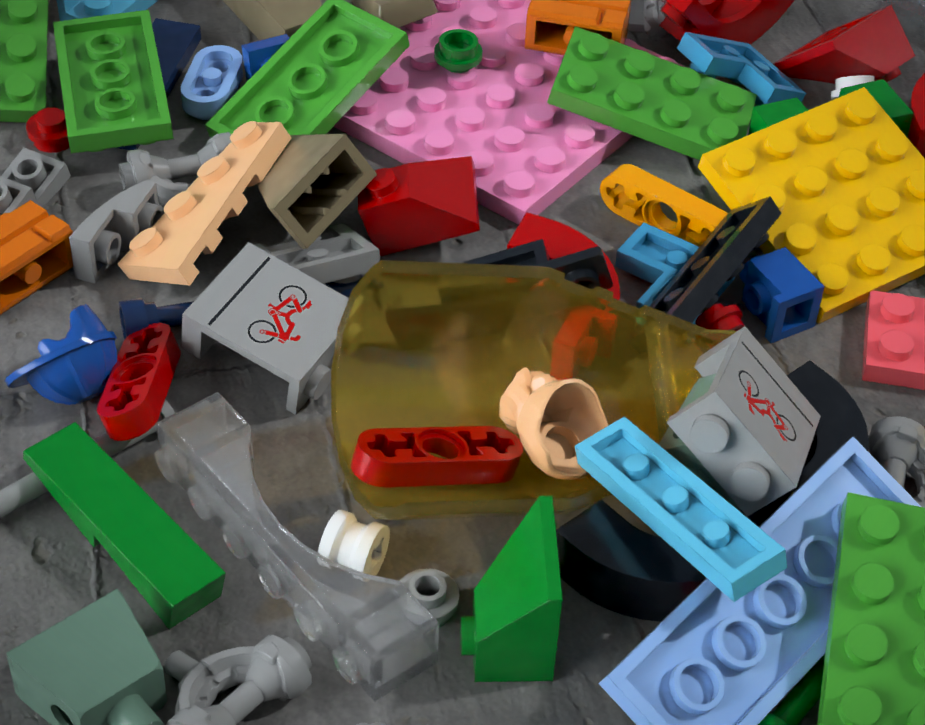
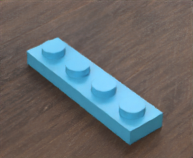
[574,416,787,602]

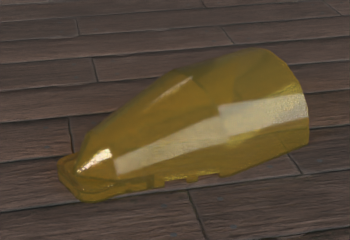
[331,260,737,520]

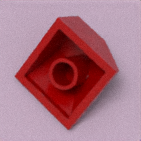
[773,5,915,84]
[358,156,480,256]

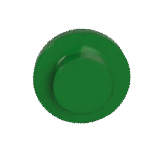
[434,29,483,73]

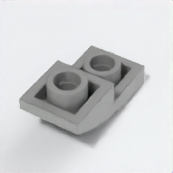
[0,147,71,215]
[69,180,164,283]

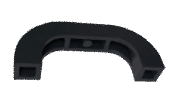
[556,360,869,622]

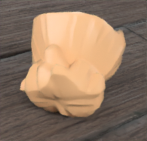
[499,367,608,480]

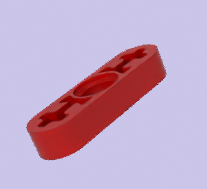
[97,323,181,441]
[351,426,524,488]

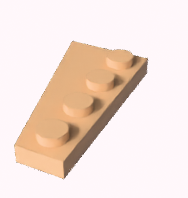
[117,121,291,286]

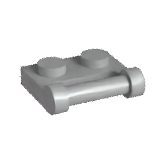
[242,223,381,284]

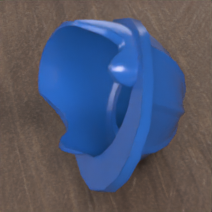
[5,304,117,405]

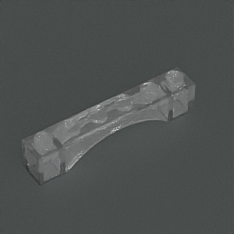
[155,392,439,702]

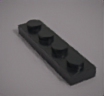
[626,196,782,351]

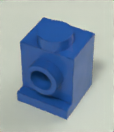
[739,247,824,343]

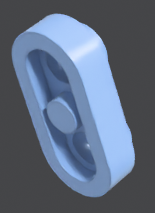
[180,45,243,120]

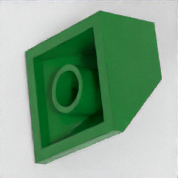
[460,496,563,682]

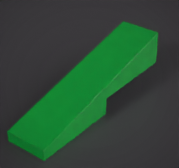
[23,422,226,630]

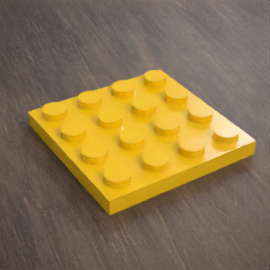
[698,87,925,324]

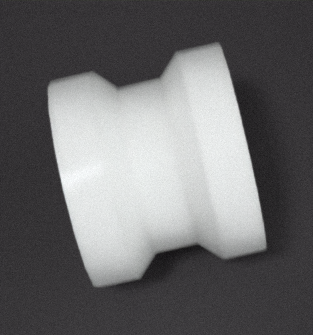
[317,510,390,585]

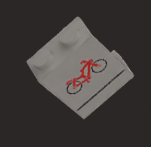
[181,242,364,415]
[667,326,821,516]

